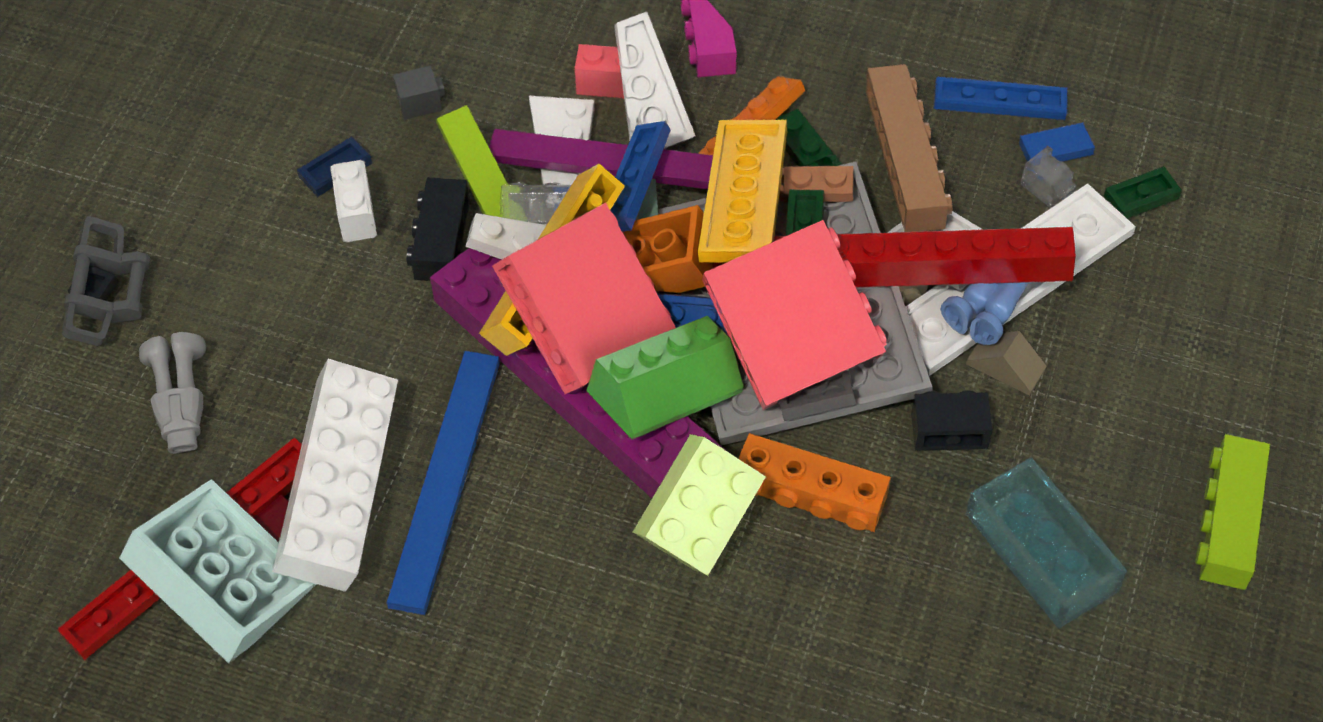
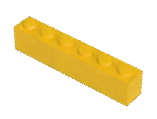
[479,164,625,356]

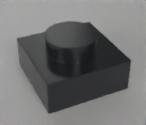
[67,266,118,301]

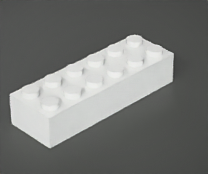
[272,359,398,592]

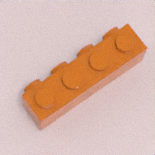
[739,433,891,532]

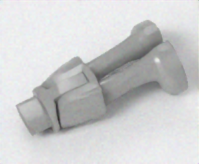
[139,332,206,454]

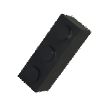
[406,177,470,281]

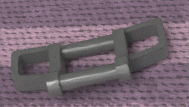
[62,216,151,346]

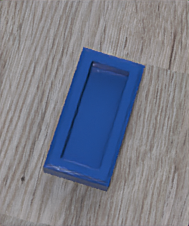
[1019,123,1095,168]

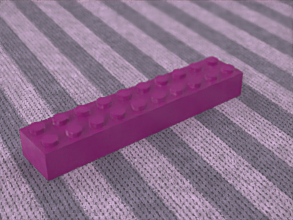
[430,248,729,498]

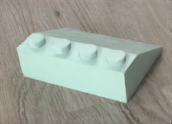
[120,479,316,663]

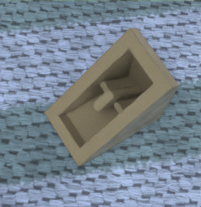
[966,331,1047,396]

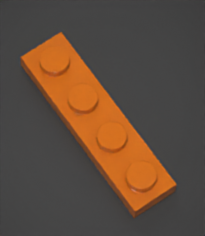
[698,77,806,155]

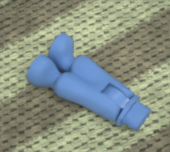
[940,282,1029,345]

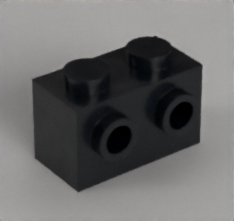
[911,390,993,451]

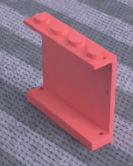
[492,203,676,394]
[702,220,887,410]

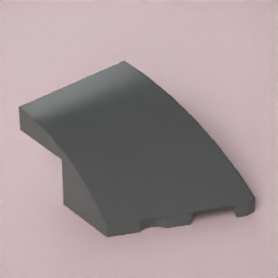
[779,369,856,421]

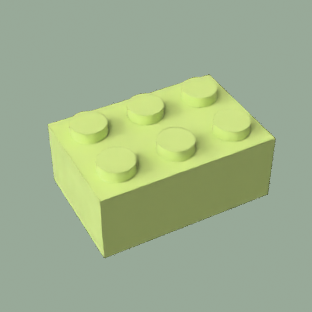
[633,434,766,576]

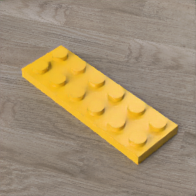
[698,120,787,263]

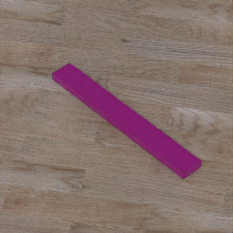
[489,129,713,189]

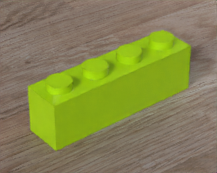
[1195,434,1270,590]

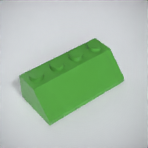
[587,316,744,439]

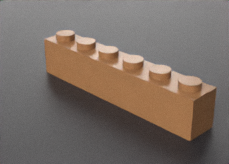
[866,64,952,232]

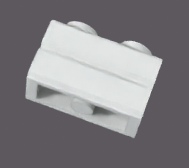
[330,160,377,242]

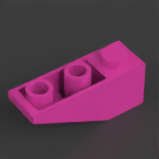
[681,0,736,77]

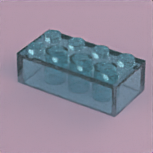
[966,457,1127,629]

